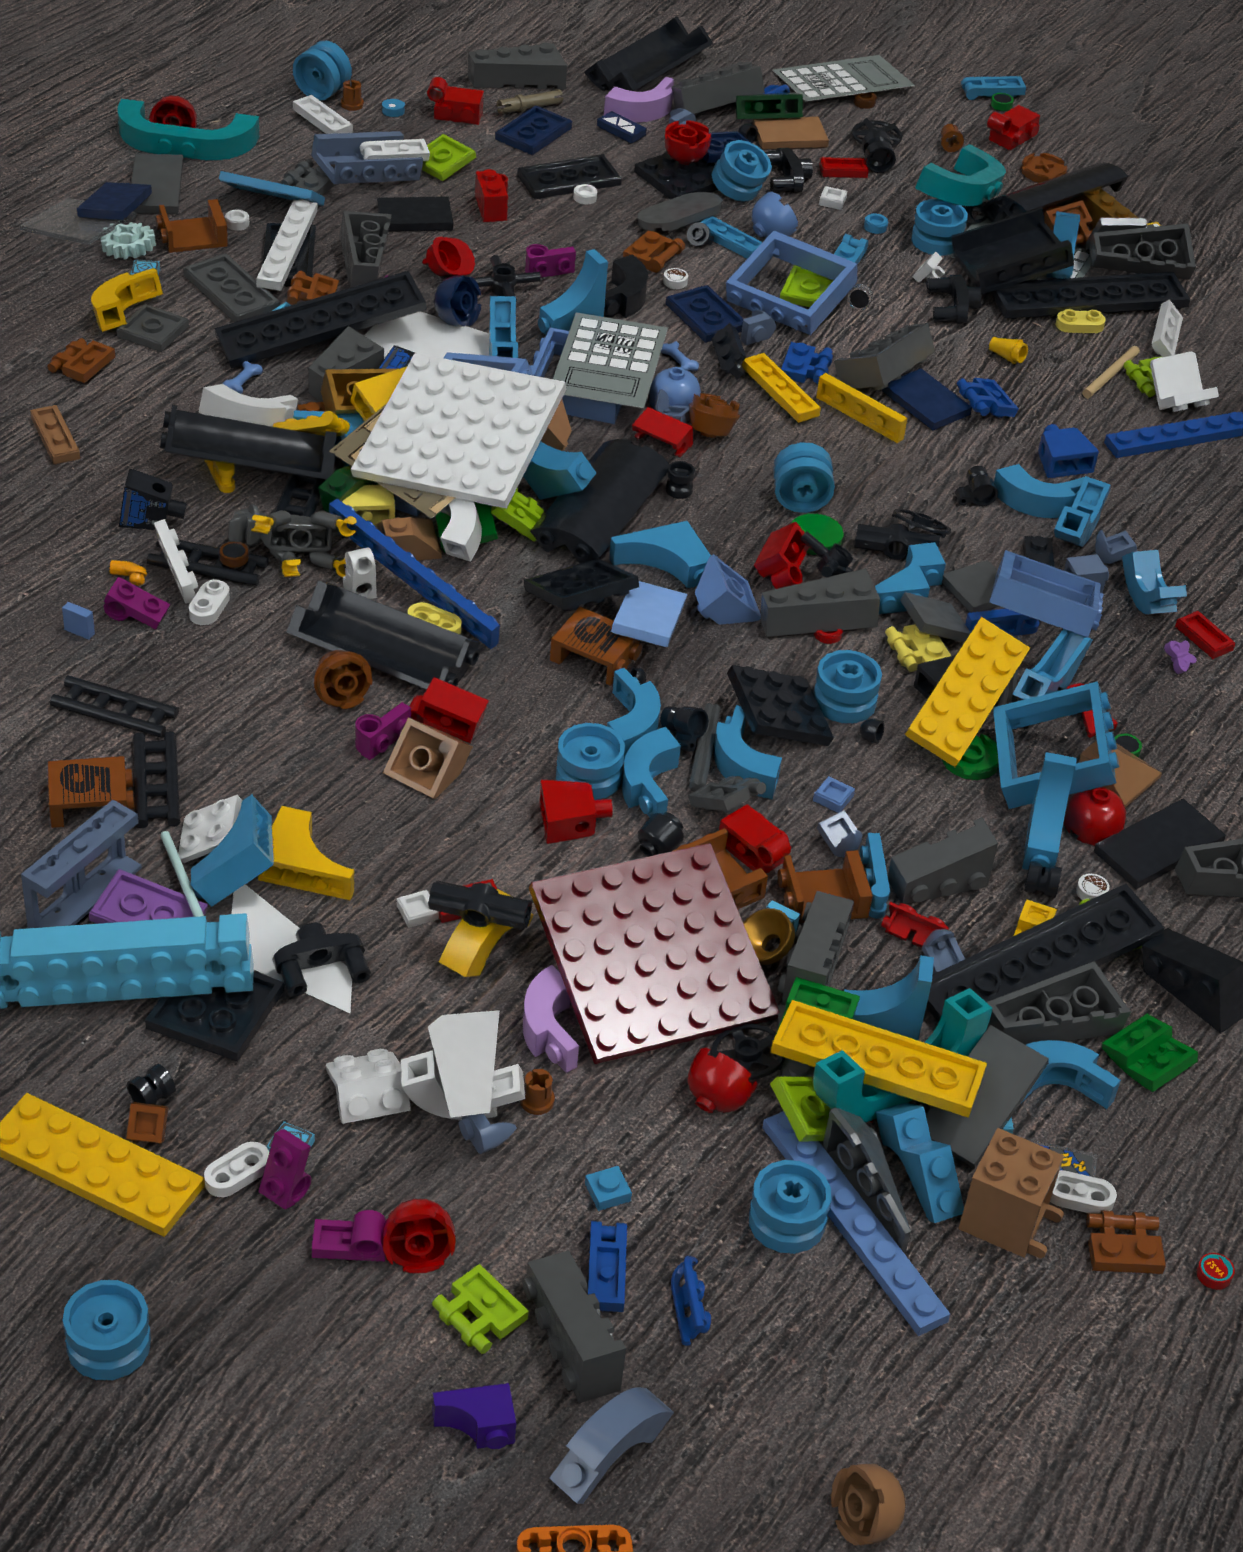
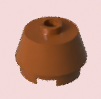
[689,393,740,438]
[314,650,372,709]

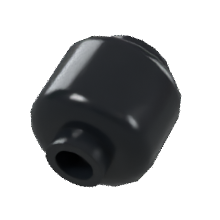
[638,812,684,857]

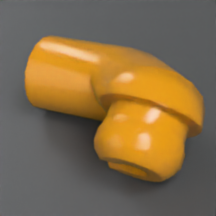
[110,560,147,586]

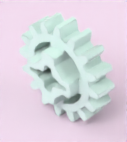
[100,222,156,259]

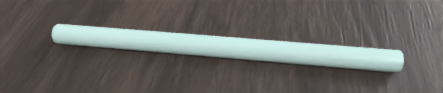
[160,831,204,917]

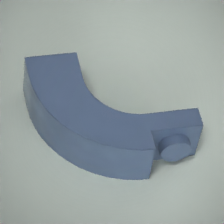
[550,1387,674,1504]

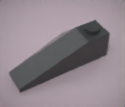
[823,1107,911,1253]

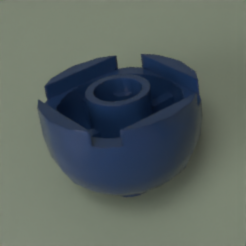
[434,276,481,327]

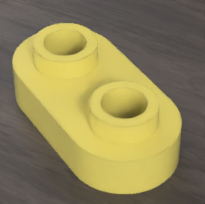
[1055,309,1106,333]
[408,602,462,634]

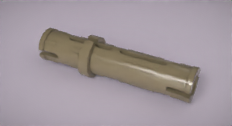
[496,89,563,115]

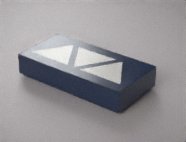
[597,111,647,144]

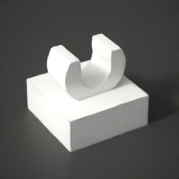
[912,252,945,283]

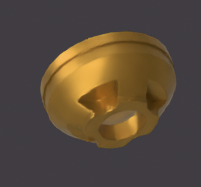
[743,908,795,965]

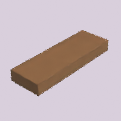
[30,405,80,464]

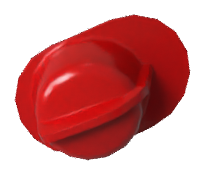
[422,237,475,276]

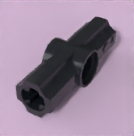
[854,523,940,560]
[428,881,532,930]

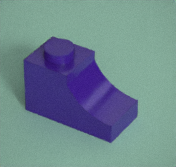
[432,1383,516,1449]

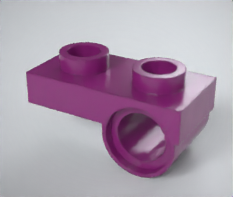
[525,244,576,277]
[104,577,170,630]
[355,702,411,760]
[259,1129,312,1210]
[312,1210,386,1262]

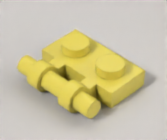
[885,624,951,672]

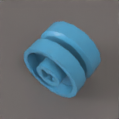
[293,40,352,101]
[712,140,772,202]
[911,199,968,256]
[773,442,835,513]
[814,650,882,724]
[556,723,625,800]
[749,1160,832,1254]
[63,1280,151,1380]

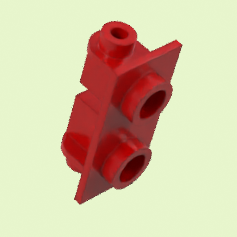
[881,902,949,948]

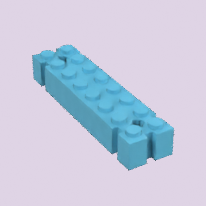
[0,913,254,1009]

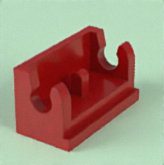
[632,407,693,457]

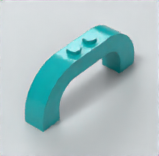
[117,98,260,160]
[915,144,1006,206]
[813,988,993,1122]

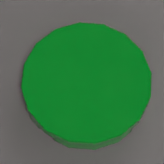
[792,513,844,555]
[942,734,999,780]

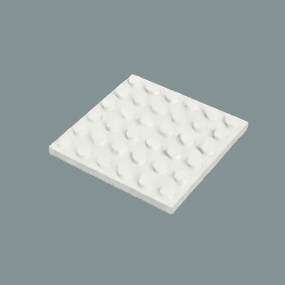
[351,353,566,509]

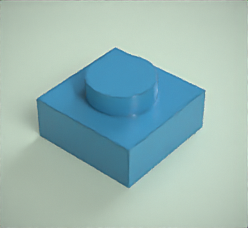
[585,1166,632,1211]

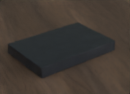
[377,196,453,232]

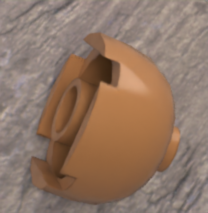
[831,1464,906,1545]

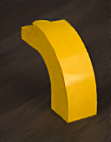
[91,268,163,332]
[439,889,534,977]

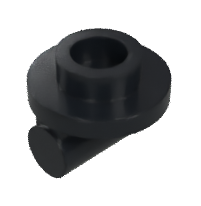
[687,222,714,247]

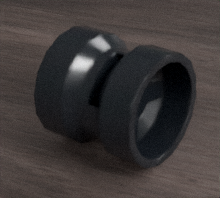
[666,461,695,499]
[1024,861,1062,898]
[127,1064,176,1105]

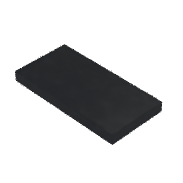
[517,154,622,200]
[263,223,316,287]
[1094,798,1226,889]

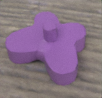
[1164,640,1197,674]

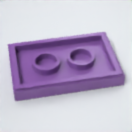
[89,869,208,924]

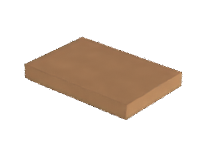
[752,117,829,150]

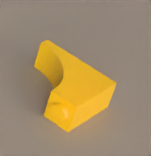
[350,366,407,421]
[258,806,354,900]

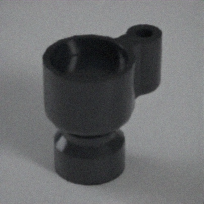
[955,466,998,506]
[660,706,709,752]

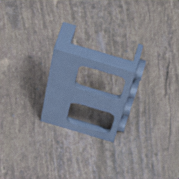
[311,131,423,184]
[21,800,142,928]

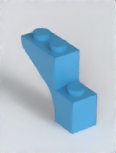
[875,542,946,614]
[1013,629,1093,700]
[875,1103,964,1223]

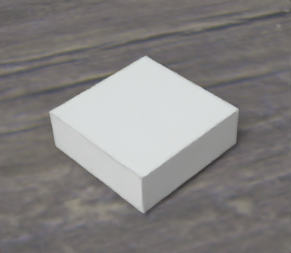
[819,186,847,210]
[397,890,439,928]

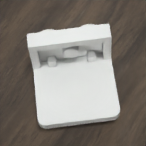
[1150,351,1219,412]
[178,795,243,863]
[326,1049,411,1124]

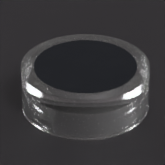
[847,284,873,310]

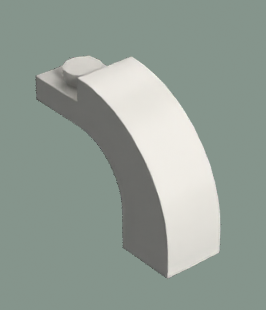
[199,384,298,427]
[440,498,482,562]
[401,1050,525,1120]

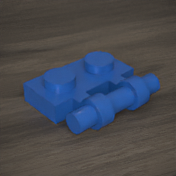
[781,342,833,384]
[957,378,1019,418]

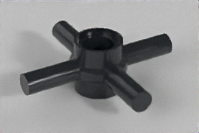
[473,255,541,302]
[800,531,853,577]

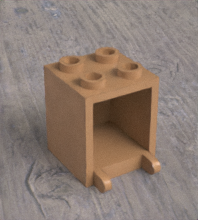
[959,1128,1064,1258]

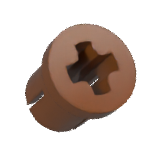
[341,80,364,111]
[941,124,964,152]
[520,1069,555,1115]

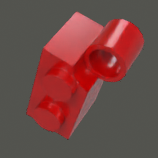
[427,77,484,125]
[987,105,1040,150]
[475,169,508,222]
[754,521,809,589]
[409,677,489,743]
[719,804,791,874]

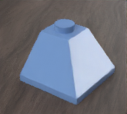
[695,554,761,625]

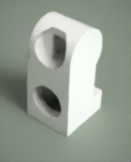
[343,547,377,599]

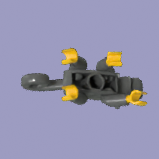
[228,504,381,577]

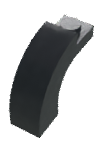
[604,254,648,318]

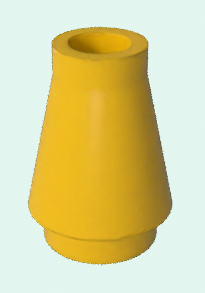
[989,337,1028,364]

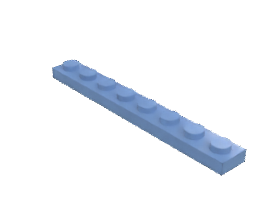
[762,1111,950,1336]

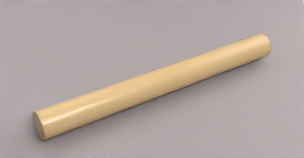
[1082,346,1140,399]

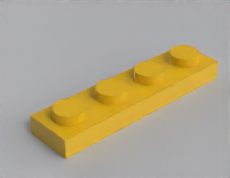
[742,353,821,423]
[816,373,908,443]

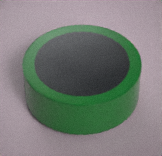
[991,93,1014,111]
[1115,734,1142,757]

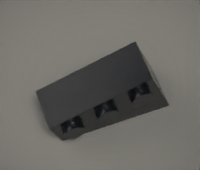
[1142,928,1243,1034]

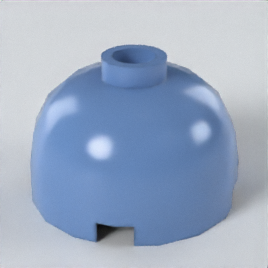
[752,192,798,238]
[649,367,701,410]

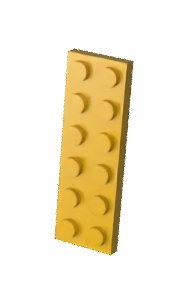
[905,617,1030,767]
[770,1000,987,1118]
[0,1092,205,1237]

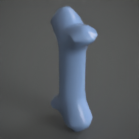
[661,341,699,371]
[223,361,263,394]

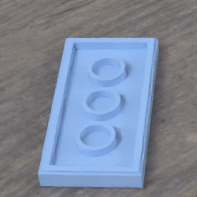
[611,581,687,647]

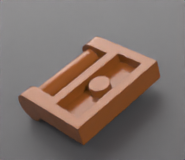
[623,230,685,273]

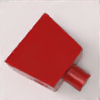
[539,780,613,844]

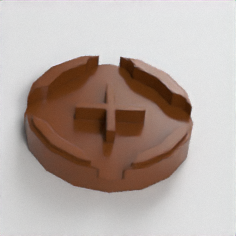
[1021,153,1068,183]

